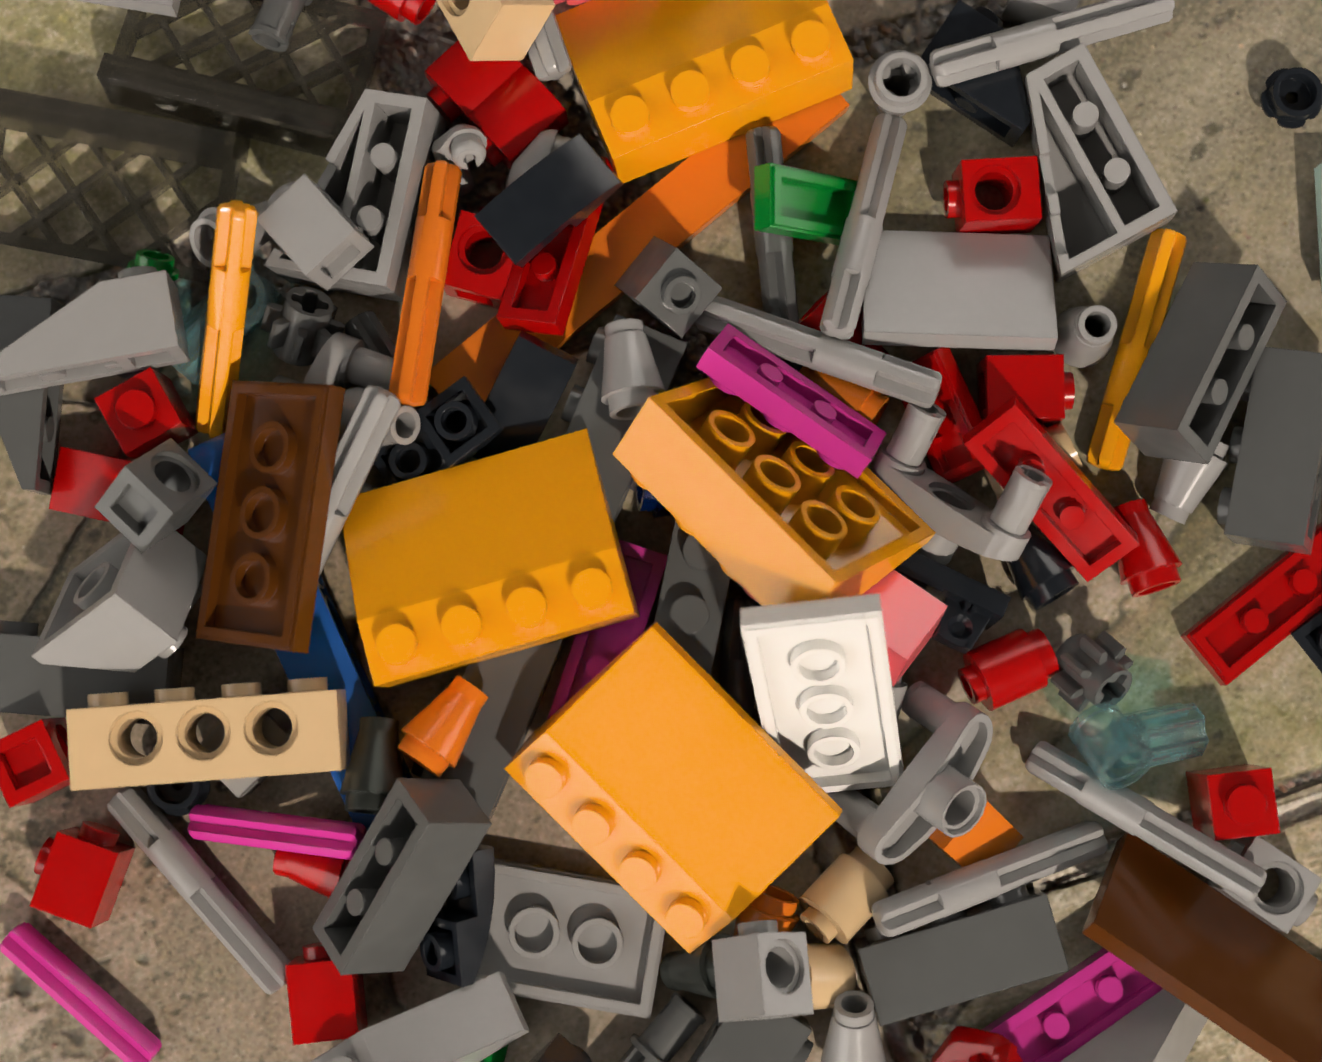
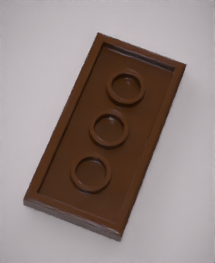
[195,380,345,654]
[1082,833,1322,1062]

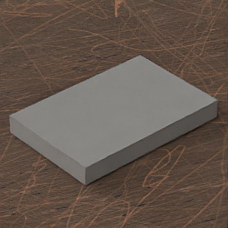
[861,230,1058,351]
[474,858,665,1019]

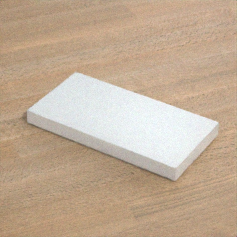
[740,593,904,793]

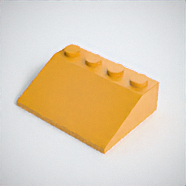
[555,0,854,184]
[612,377,936,606]
[343,428,640,688]
[504,622,843,954]

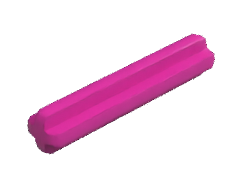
[187,804,367,860]
[0,922,162,1062]

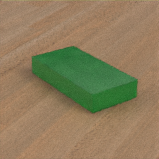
[754,162,858,245]

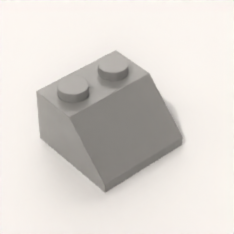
[31,531,207,673]

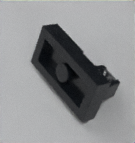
[894,552,1011,654]

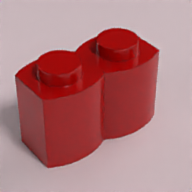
[424,41,568,169]

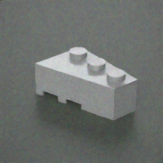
[1024,42,1178,284]
[264,88,447,302]

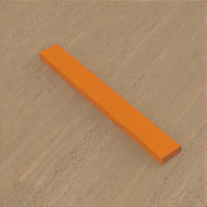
[429,94,850,402]

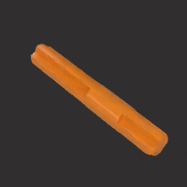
[389,160,462,408]

